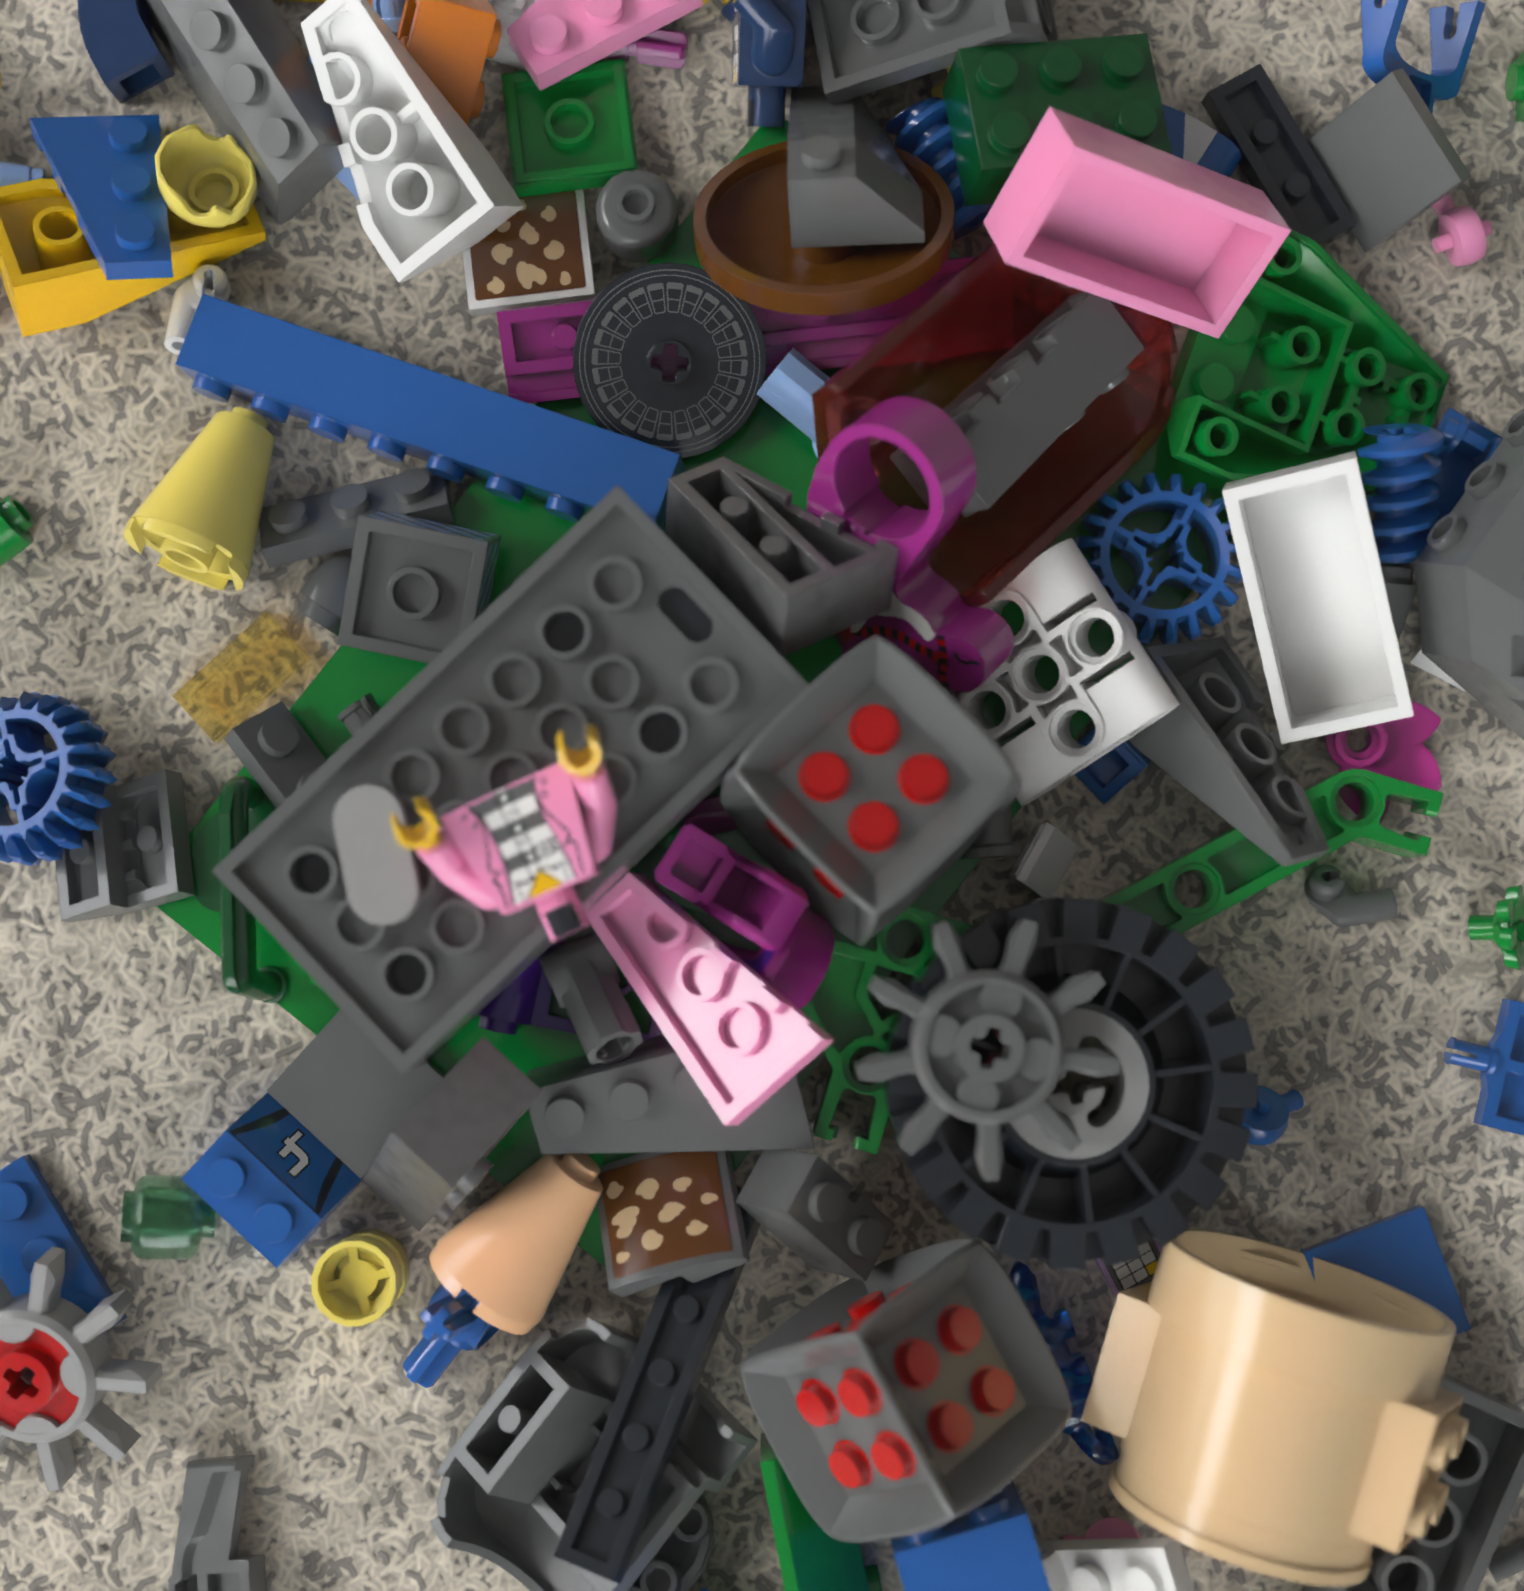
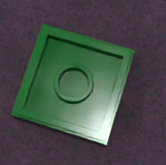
[501,58,639,198]

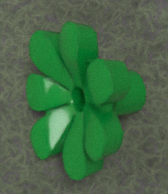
[1468,885,1524,970]

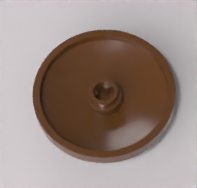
[693,141,954,316]

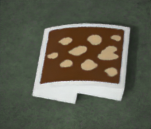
[463,189,596,317]

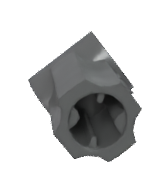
[538,931,643,1066]

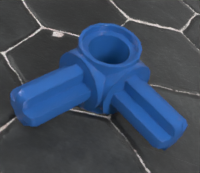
[403,1284,499,1388]

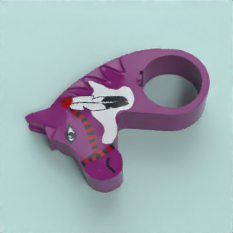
[807,397,1013,693]

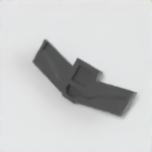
[168,1455,267,1591]

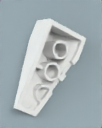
[300,0,524,282]

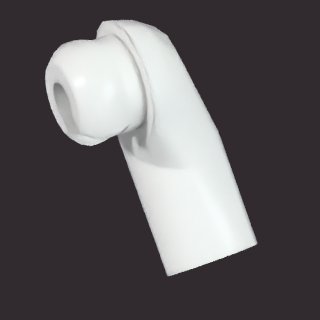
[164,264,231,355]

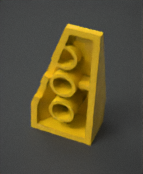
[0,178,266,337]

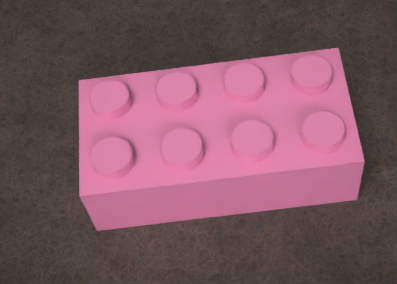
[983,107,1291,339]

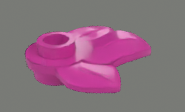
[1325,702,1442,823]

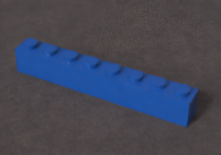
[175,294,686,533]

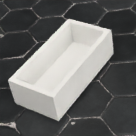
[1222,451,1414,744]

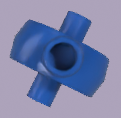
[1242,1086,1304,1146]

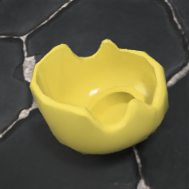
[155,124,258,228]

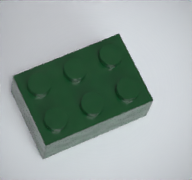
[942,33,1172,206]

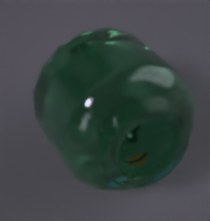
[120,1175,216,1260]

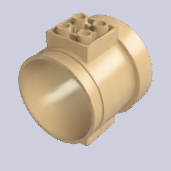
[1081,1227,1469,1587]

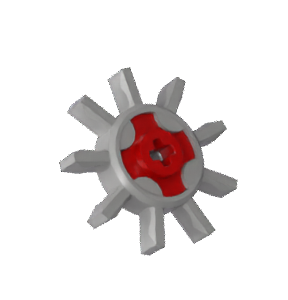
[0,1246,162,1491]

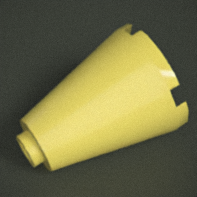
[123,407,275,591]

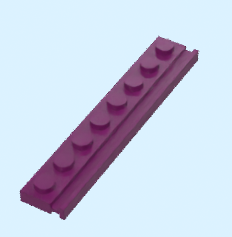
[496,252,1014,403]

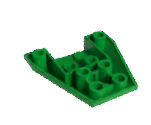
[1163,228,1449,492]

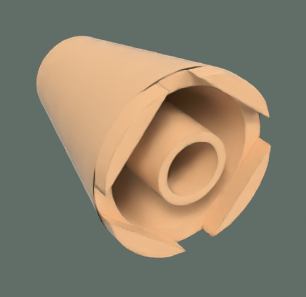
[429,1153,603,1335]

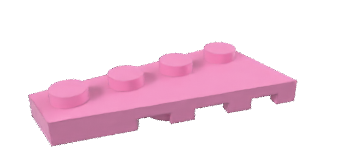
[586,872,834,1126]

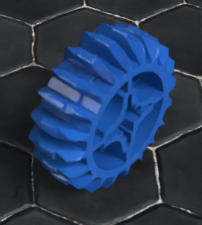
[1074,473,1243,646]
[0,691,118,866]

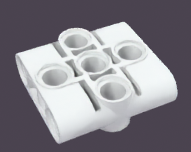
[947,538,1180,806]

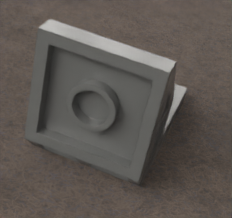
[807,0,1059,105]

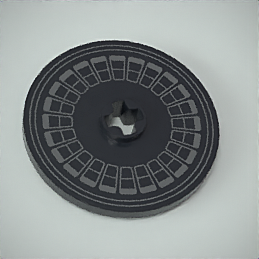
[573,263,766,458]

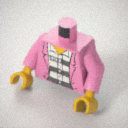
[390,724,618,942]

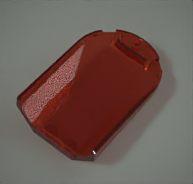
[812,242,1178,607]

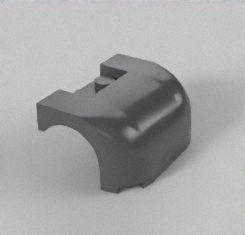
[431,1317,758,1591]

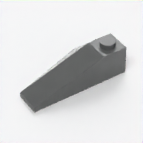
[788,86,925,248]
[1129,637,1330,867]

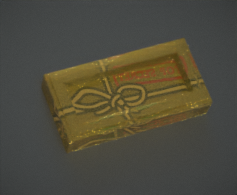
[173,611,311,744]

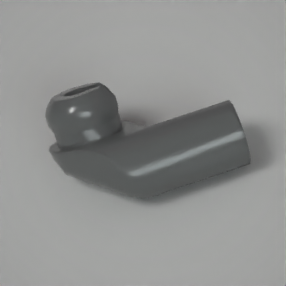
[1304,865,1398,927]

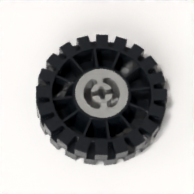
[883,897,1258,1269]

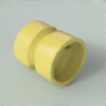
[311,1229,410,1327]

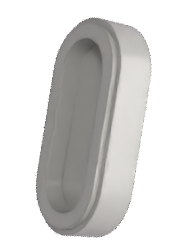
[333,785,422,925]

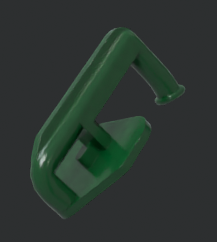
[191,776,289,1003]

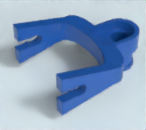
[1361,0,1486,114]

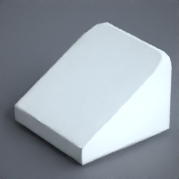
[1009,822,1078,898]

